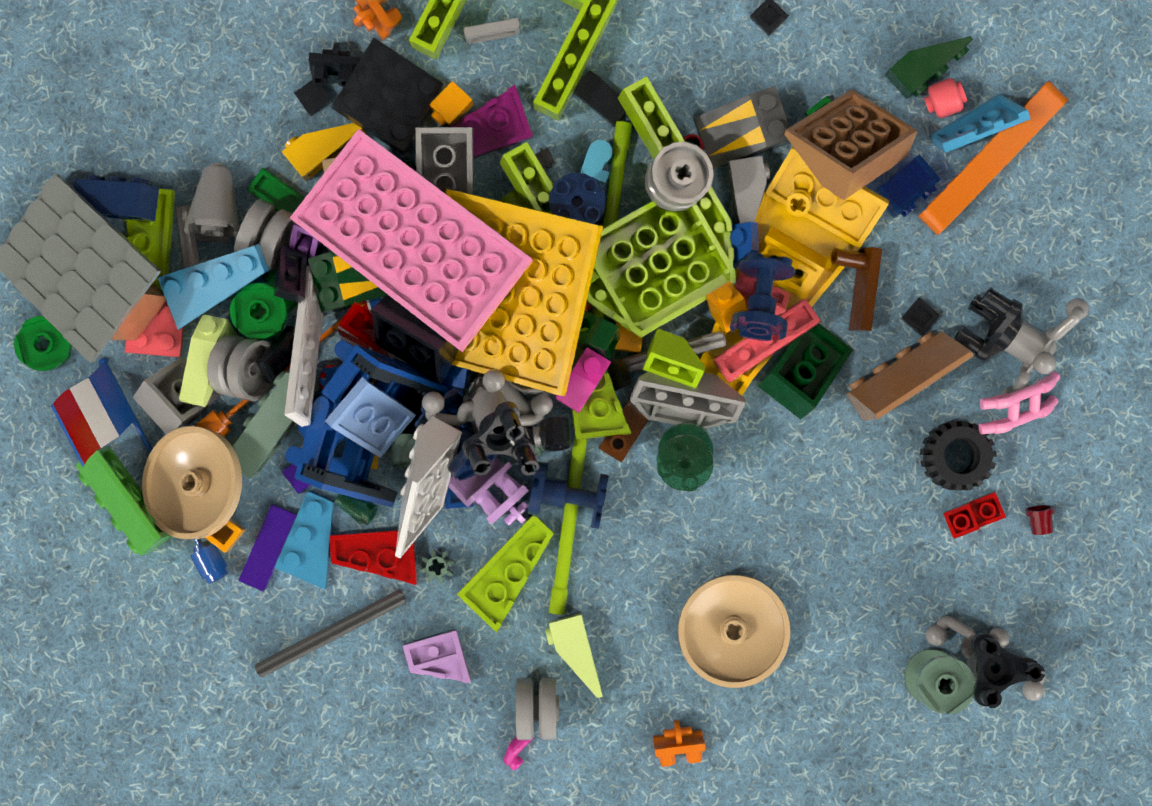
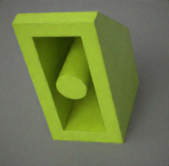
[643,328,705,388]

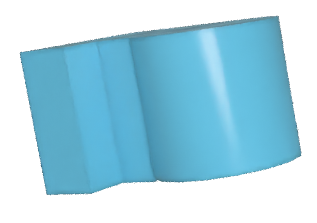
[580,140,612,186]

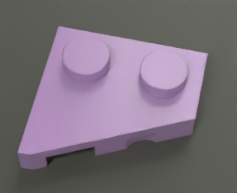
[403,629,471,683]

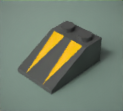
[694,86,790,169]

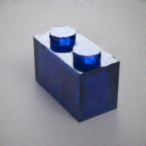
[875,154,941,218]

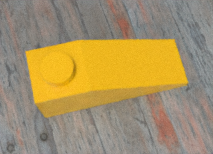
[282,123,367,181]

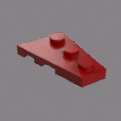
[329,530,417,585]

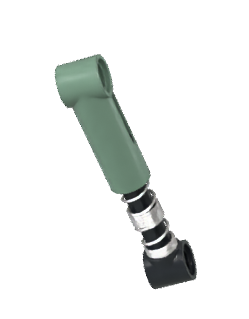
[390,417,570,468]

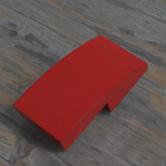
[943,491,1006,539]

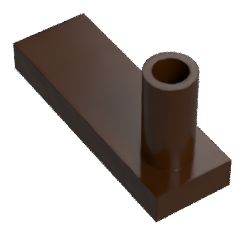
[831,247,882,332]
[598,398,648,463]

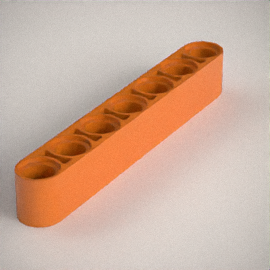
[918,80,1069,235]

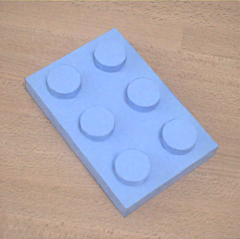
[325,377,416,457]

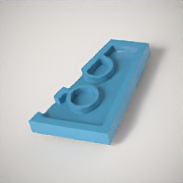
[929,94,1031,153]
[274,491,334,589]

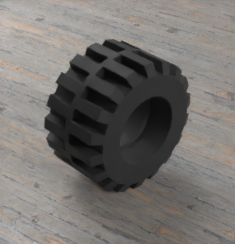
[920,421,997,491]

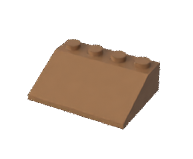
[784,89,918,200]
[845,331,974,421]

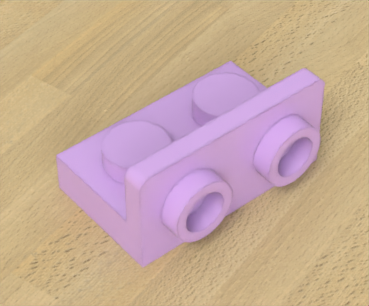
[448,457,512,507]

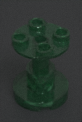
[657,422,714,492]

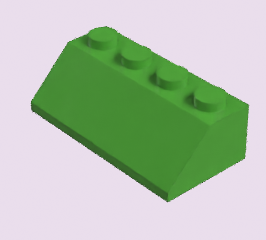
[76,446,172,556]

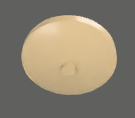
[142,426,242,539]
[678,575,790,688]

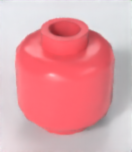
[924,78,968,119]

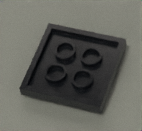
[331,38,443,154]

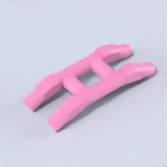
[979,371,1060,435]

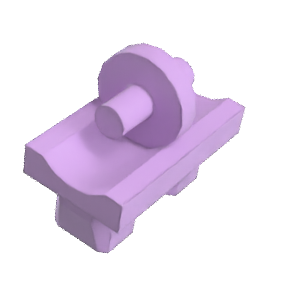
[480,476,529,525]

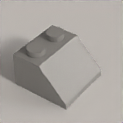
[133,356,220,434]

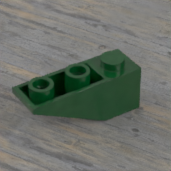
[885,36,973,99]

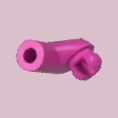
[503,737,534,770]

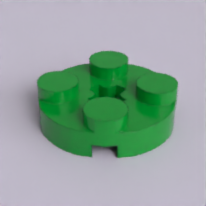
[230,283,288,340]
[14,316,72,372]

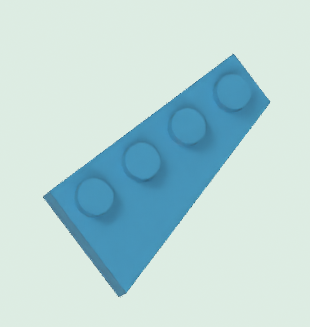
[158,244,269,330]

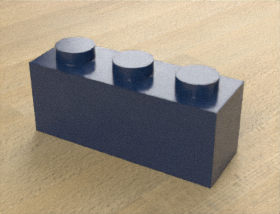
[74,175,159,221]

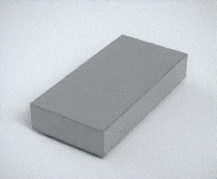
[464,18,520,45]

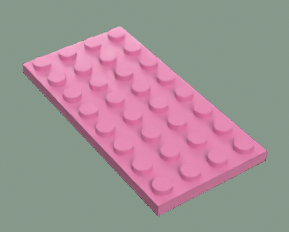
[290,129,533,352]

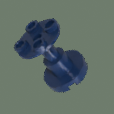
[549,173,606,225]
[730,252,795,341]
[414,389,498,481]
[527,461,609,529]

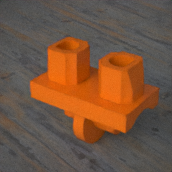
[353,0,402,41]
[653,720,706,767]

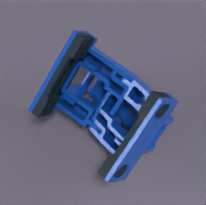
[285,340,448,508]

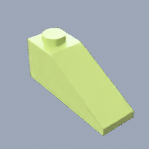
[179,314,238,407]
[545,613,603,698]

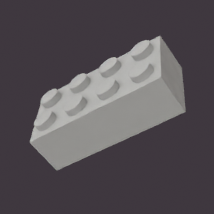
[415,127,474,195]

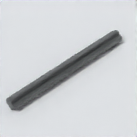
[255,590,406,677]

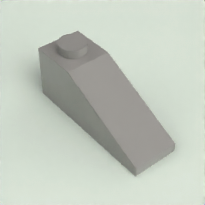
[727,156,770,224]

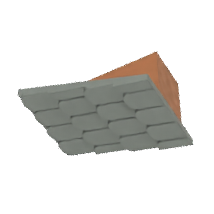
[0,173,166,362]

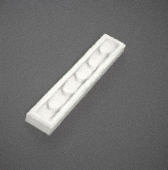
[284,266,323,427]

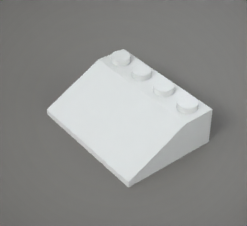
[395,416,462,558]

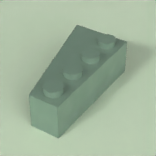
[230,370,323,479]

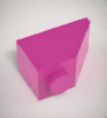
[555,347,611,413]

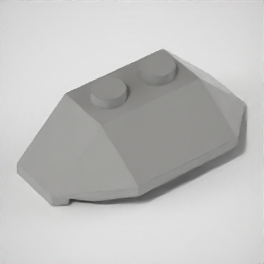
[630,372,746,430]

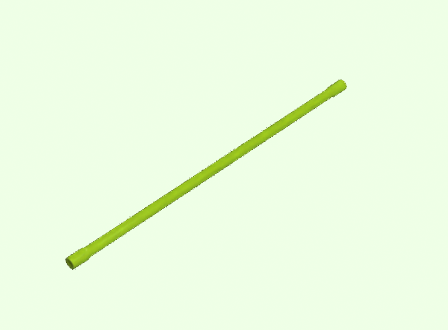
[548,121,632,615]

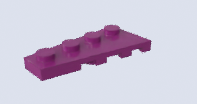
[449,85,533,158]

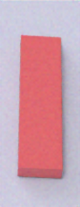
[713,298,821,384]

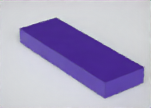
[238,504,297,592]

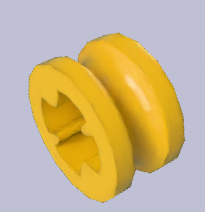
[785,189,812,217]

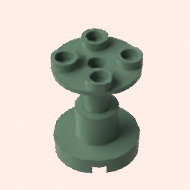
[904,649,975,714]

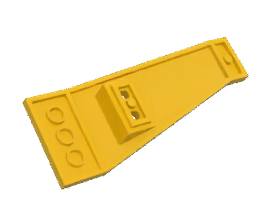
[700,146,889,396]

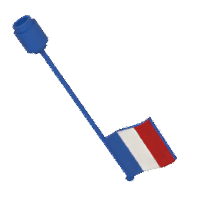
[51,358,228,584]

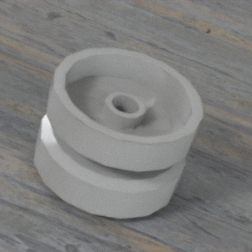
[645,142,714,212]
[234,199,294,271]
[207,335,274,401]
[516,677,559,740]

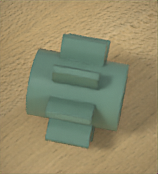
[420,549,455,584]

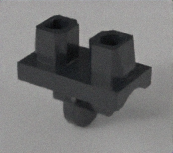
[308,42,359,87]

